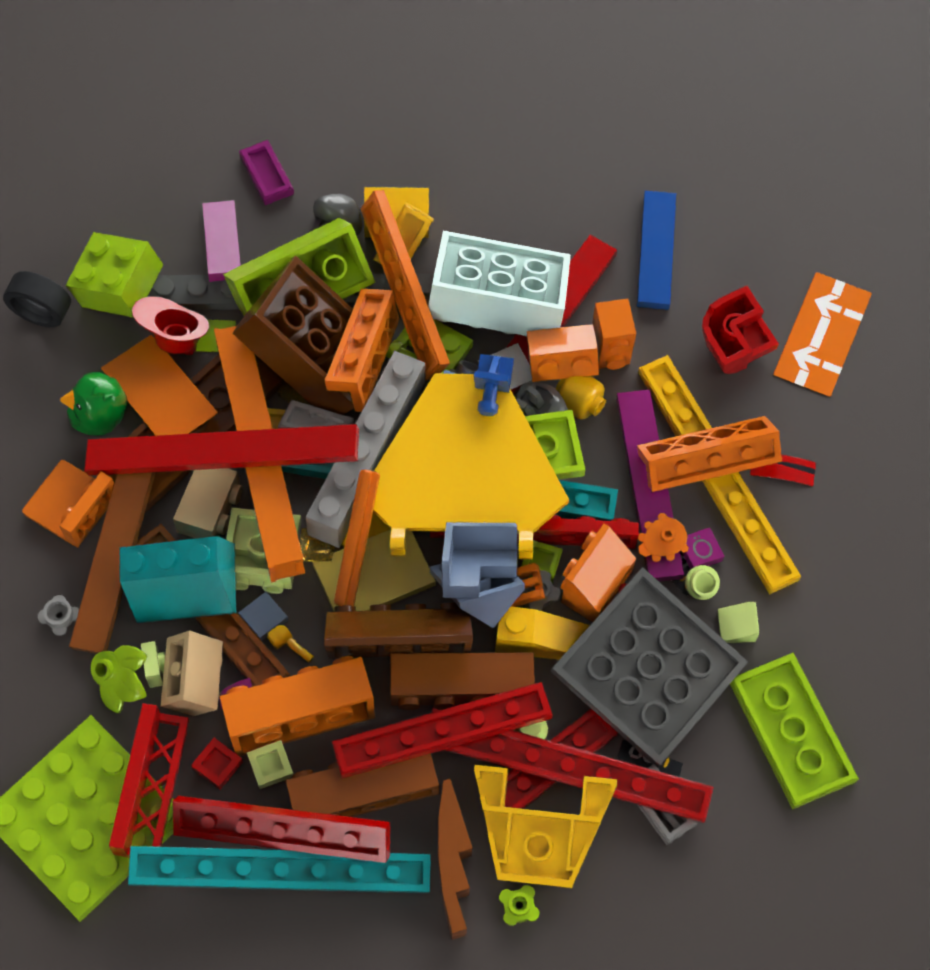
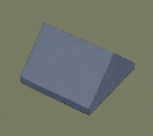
[430,563,525,628]

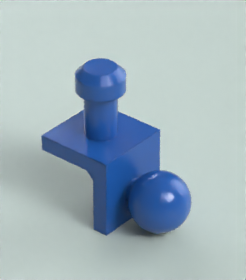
[474,354,514,416]

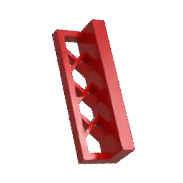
[109,703,190,858]

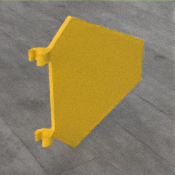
[373,373,569,559]

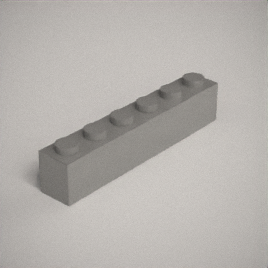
[306,351,425,548]

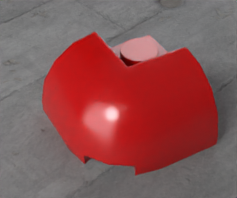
[702,285,779,374]

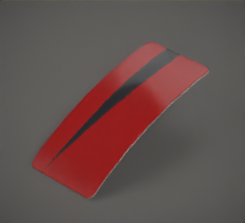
[750,454,816,486]

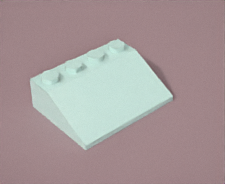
[428,231,571,336]

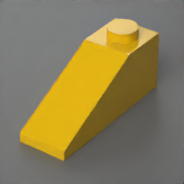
[495,607,590,660]

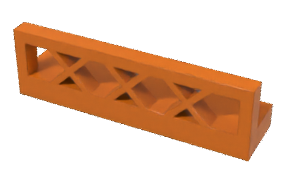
[325,289,399,412]
[637,416,782,492]

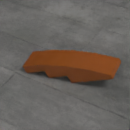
[438,779,473,940]

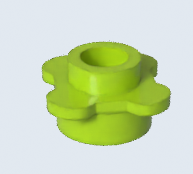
[499,885,540,926]

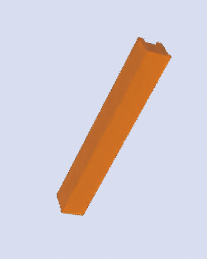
[214,325,305,583]

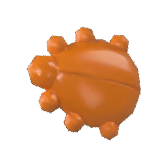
[638,513,689,562]

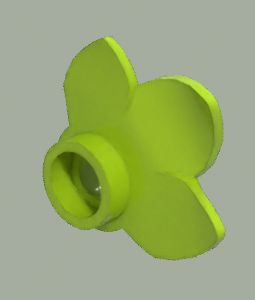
[91,645,147,713]

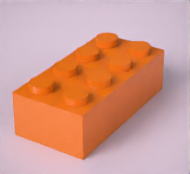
[219,656,375,756]

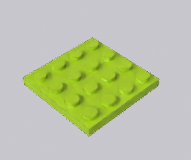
[0,715,174,922]

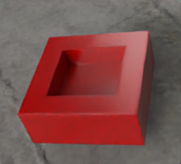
[191,737,243,790]

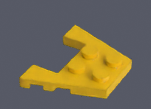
[474,765,617,888]

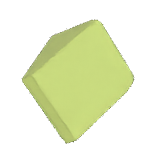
[717,602,759,643]

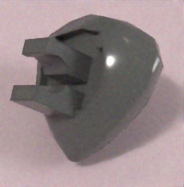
[309,194,362,236]
[515,381,568,416]

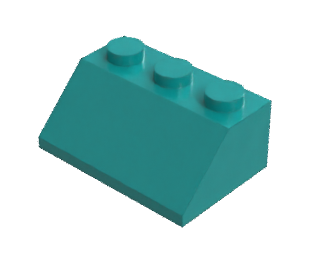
[120,536,236,623]

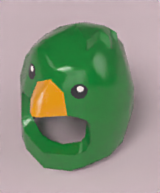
[60,372,127,436]

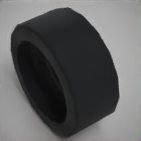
[3,271,71,327]

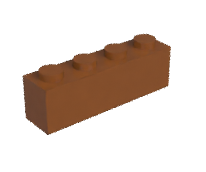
[391,652,535,710]
[286,754,439,817]

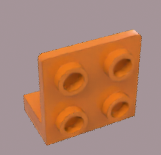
[22,460,114,548]

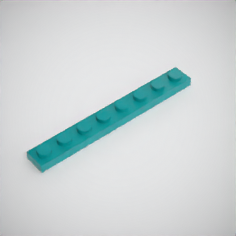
[128,846,431,893]

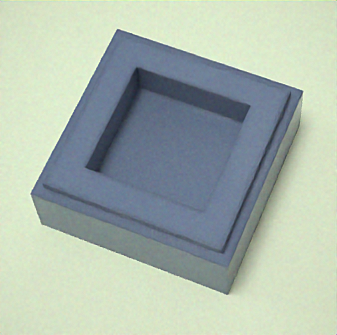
[238,592,288,641]

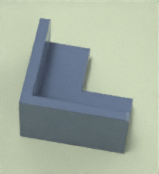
[442,522,518,598]

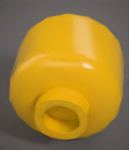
[555,376,606,420]

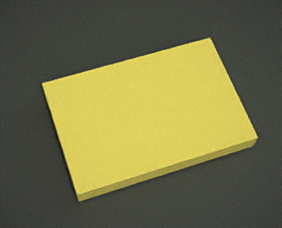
[312,529,436,612]

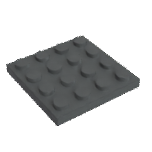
[550,567,748,767]

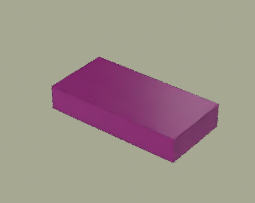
[239,140,294,206]

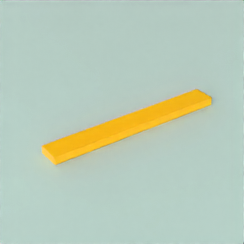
[638,355,801,595]

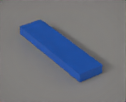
[637,191,676,310]

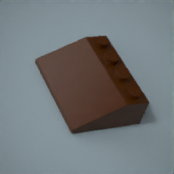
[233,255,391,415]
[324,603,473,659]

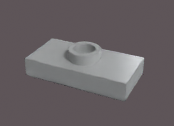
[278,400,354,429]

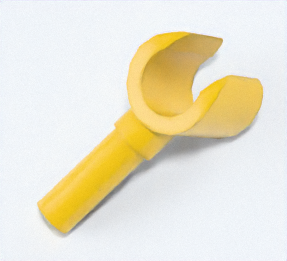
[267,625,314,663]

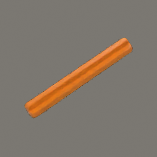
[334,469,380,606]

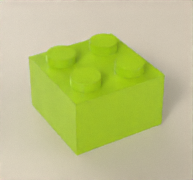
[65,232,164,317]

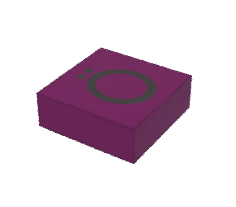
[682,527,725,570]

